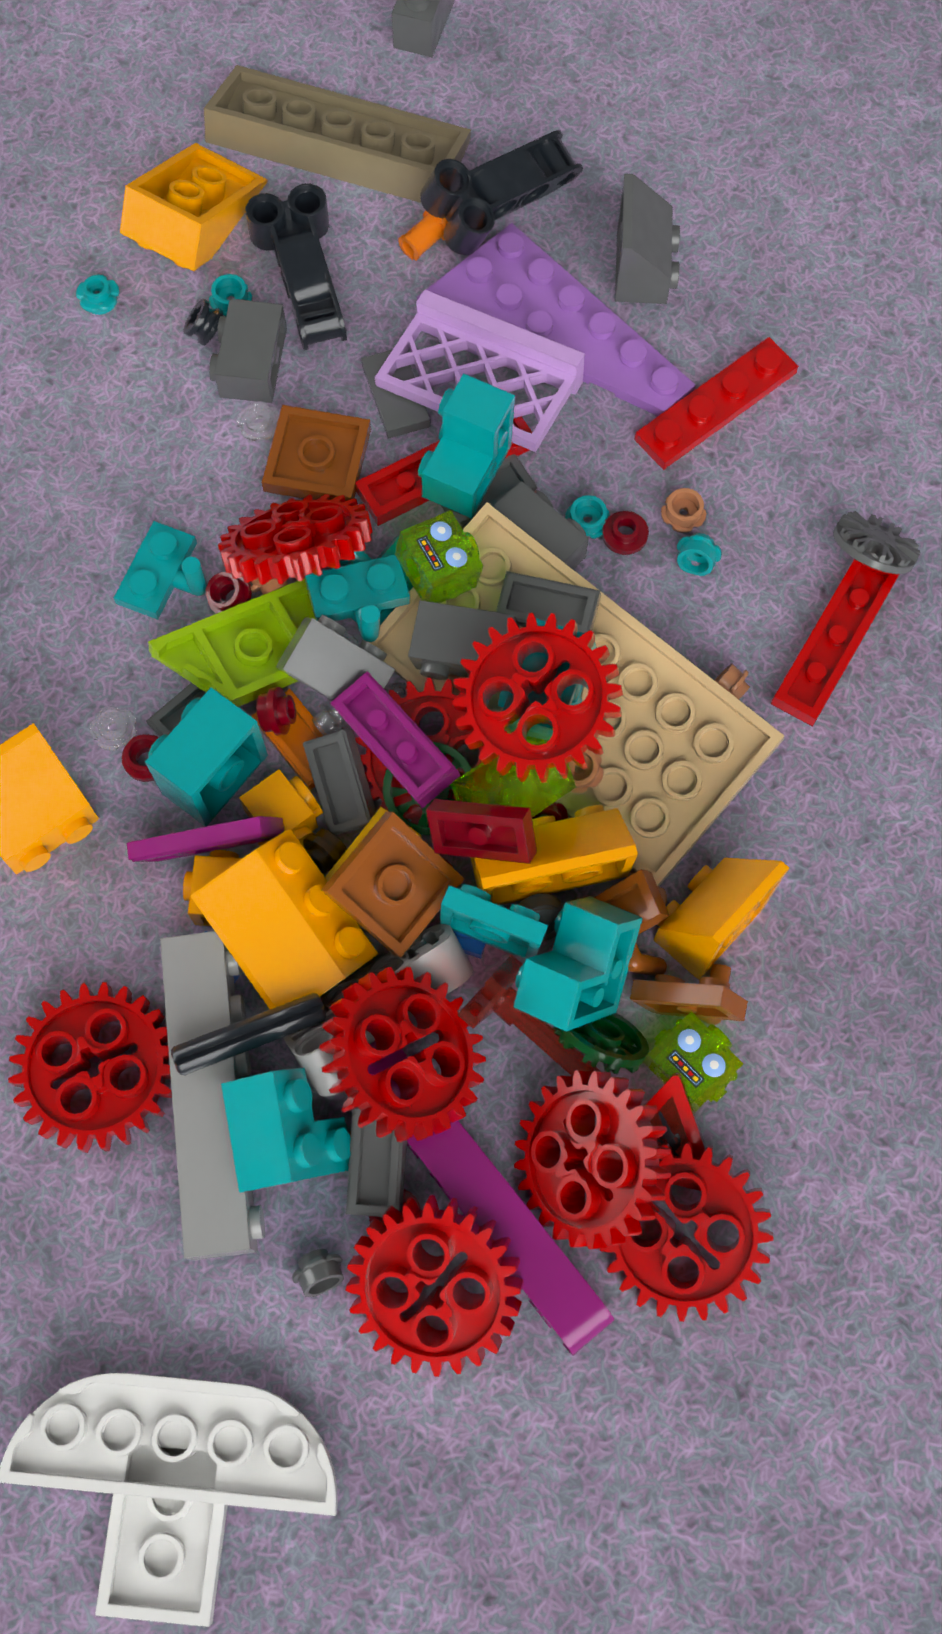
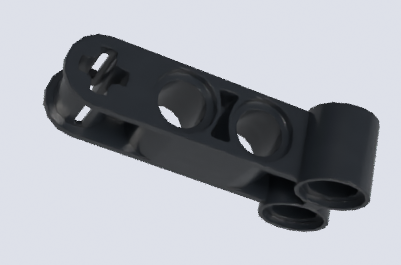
[420,130,583,256]
[245,183,347,350]

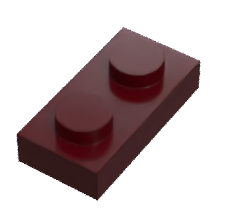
[426,799,537,864]

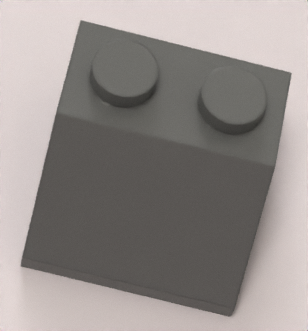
[615,174,680,304]

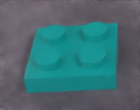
[440,884,548,960]

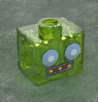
[395,510,484,603]
[643,1011,744,1114]

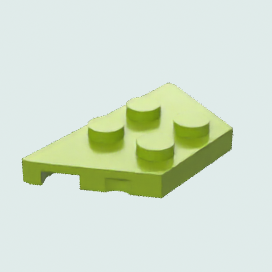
[148,578,316,707]

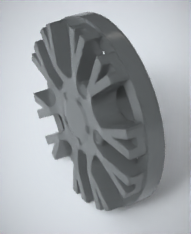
[833,511,920,574]

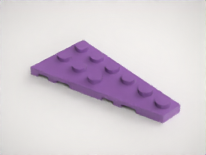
[417,223,696,416]

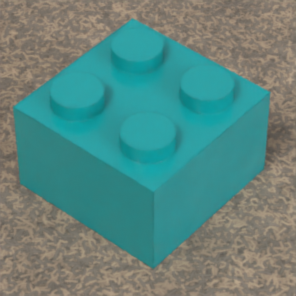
[145,688,268,827]

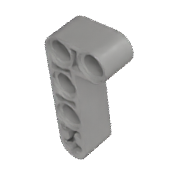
[282,924,473,1096]

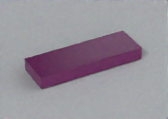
[330,671,461,808]
[126,816,284,862]

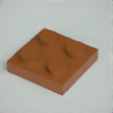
[262,405,371,501]
[321,811,464,958]

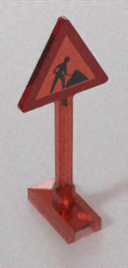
[457,954,706,1191]

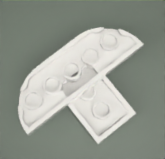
[0,1373,338,1627]

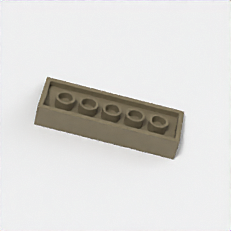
[204,65,471,203]

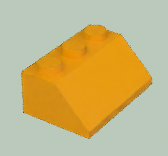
[470,805,638,905]
[190,828,378,1009]

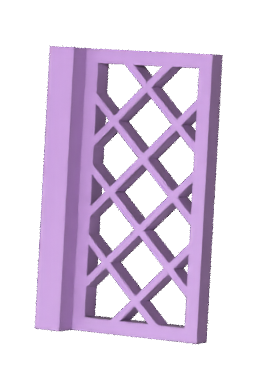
[375,290,585,452]

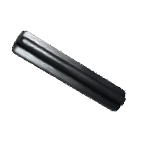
[171,993,326,1075]

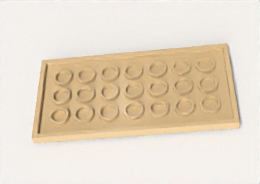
[369,502,784,887]

